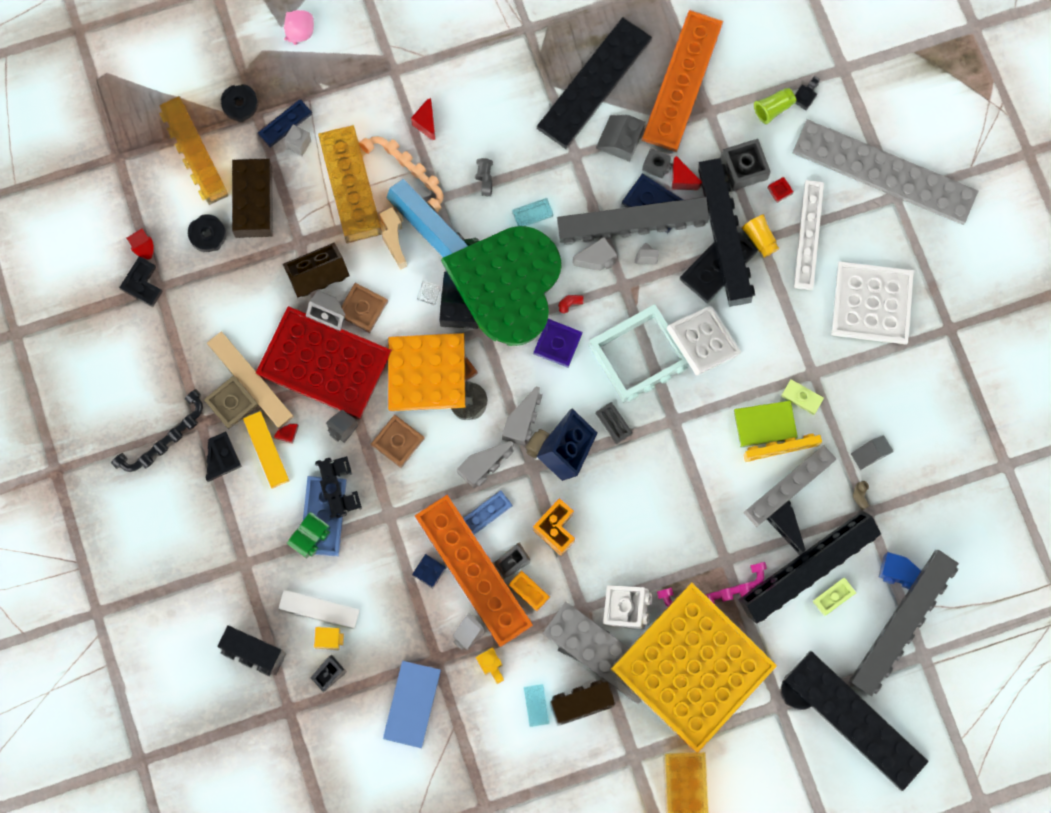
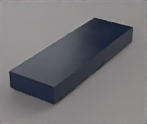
[258,99,312,148]

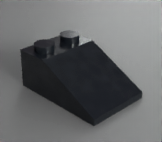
[439,272,478,329]

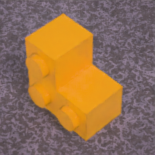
[533,498,575,556]

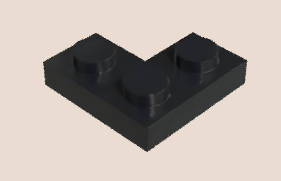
[119,257,163,307]

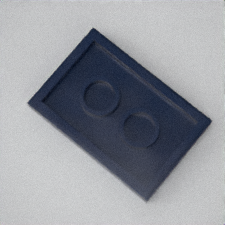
[622,173,684,234]

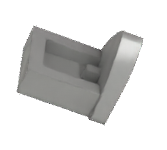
[635,243,659,264]

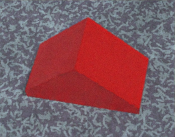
[411,98,436,140]
[671,156,702,191]

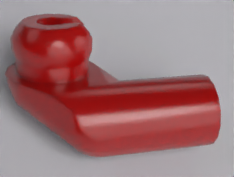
[558,295,583,313]

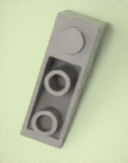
[502,386,543,446]
[457,441,514,488]

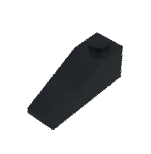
[766,501,806,555]

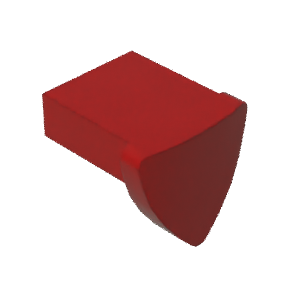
[126,228,154,259]

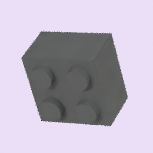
[720,139,771,190]

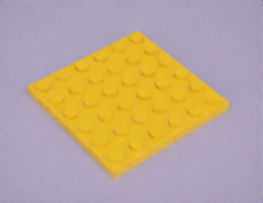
[610,583,777,753]

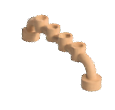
[359,136,444,213]

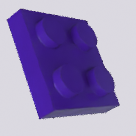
[533,319,583,368]

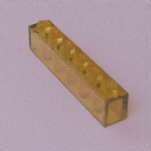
[159,96,229,205]

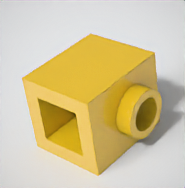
[314,627,344,650]

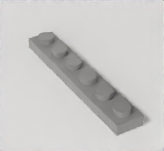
[744,445,837,527]

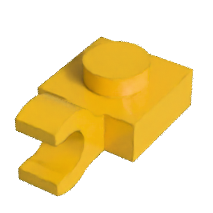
[475,647,504,684]

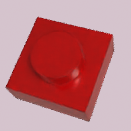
[767,177,794,203]

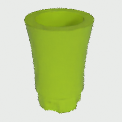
[754,88,796,124]

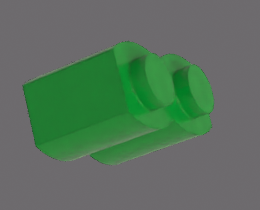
[287,512,331,559]

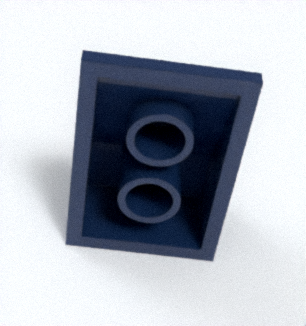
[537,408,598,481]

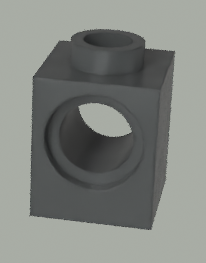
[642,148,672,179]

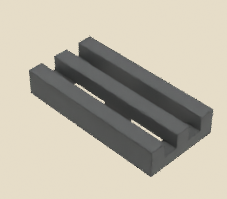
[595,402,633,445]

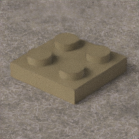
[203,376,259,430]

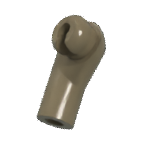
[853,481,870,510]

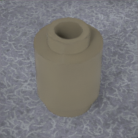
[525,429,550,459]

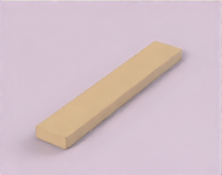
[207,331,294,429]

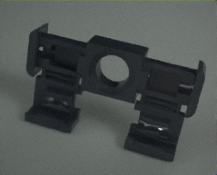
[315,456,362,520]

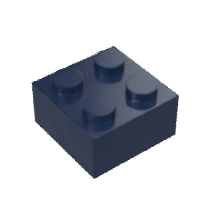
[412,554,446,589]

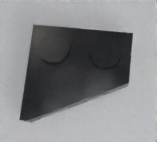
[206,431,242,482]

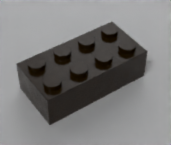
[232,158,273,238]

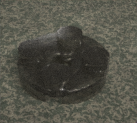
[451,381,488,420]

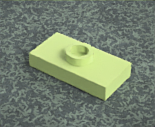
[781,379,824,415]

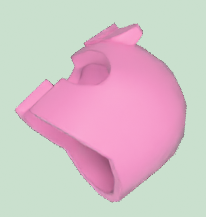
[284,10,314,45]

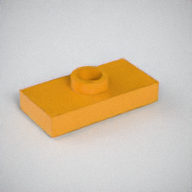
[508,570,550,612]

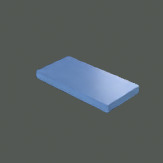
[303,476,347,557]
[383,661,441,748]

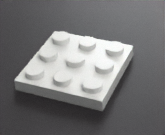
[666,306,742,376]

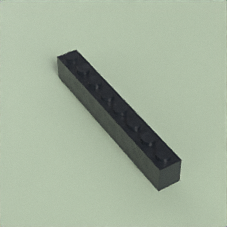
[698,158,755,307]
[738,510,881,624]

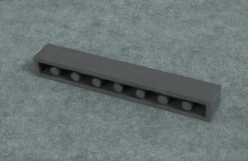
[557,197,709,245]
[849,550,959,696]

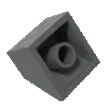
[596,115,645,162]

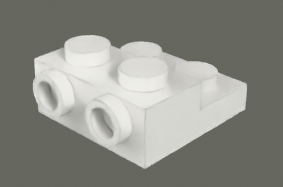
[603,585,652,629]

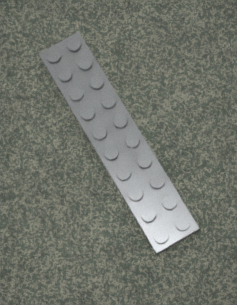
[792,119,978,225]

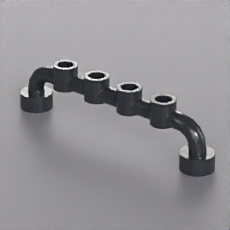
[111,389,203,472]

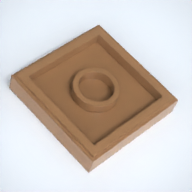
[341,283,388,333]
[371,414,425,468]

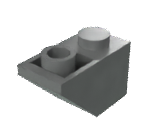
[326,410,358,443]

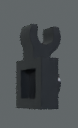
[794,76,820,111]

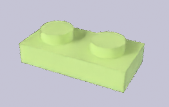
[813,577,856,617]

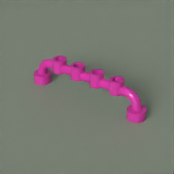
[657,562,767,607]

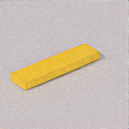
[243,411,290,489]

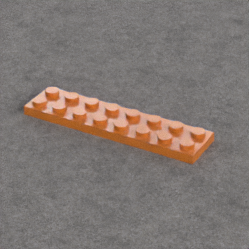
[642,10,723,152]
[414,495,533,647]

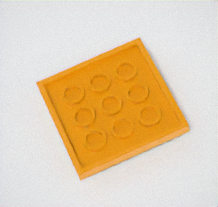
[388,333,466,411]

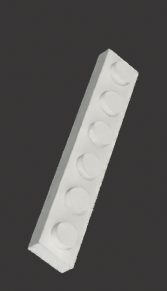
[794,180,824,290]

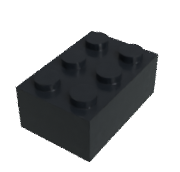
[217,625,286,677]

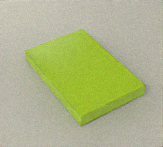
[734,401,798,447]

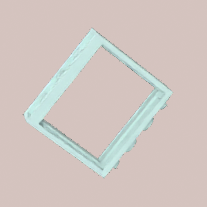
[589,304,689,403]

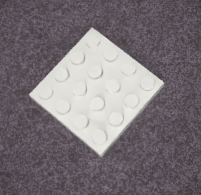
[831,262,914,345]

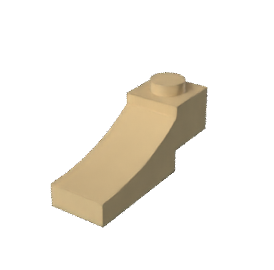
[379,207,407,270]

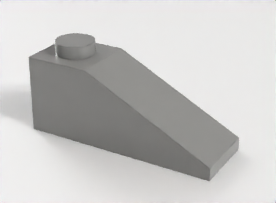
[453,613,484,651]

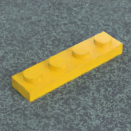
[743,433,822,462]

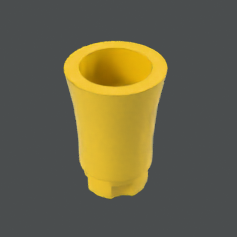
[741,214,779,258]

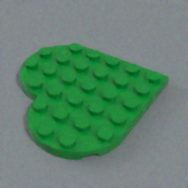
[441,226,561,346]

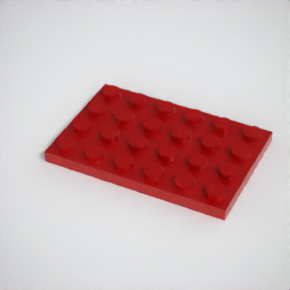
[255,306,392,419]

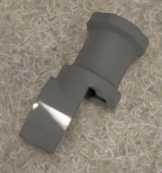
[475,158,493,197]

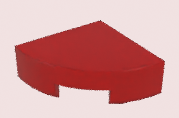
[274,424,299,444]

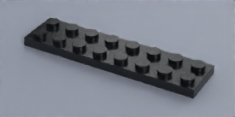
[537,17,652,149]
[784,651,929,791]

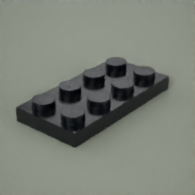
[679,236,758,304]

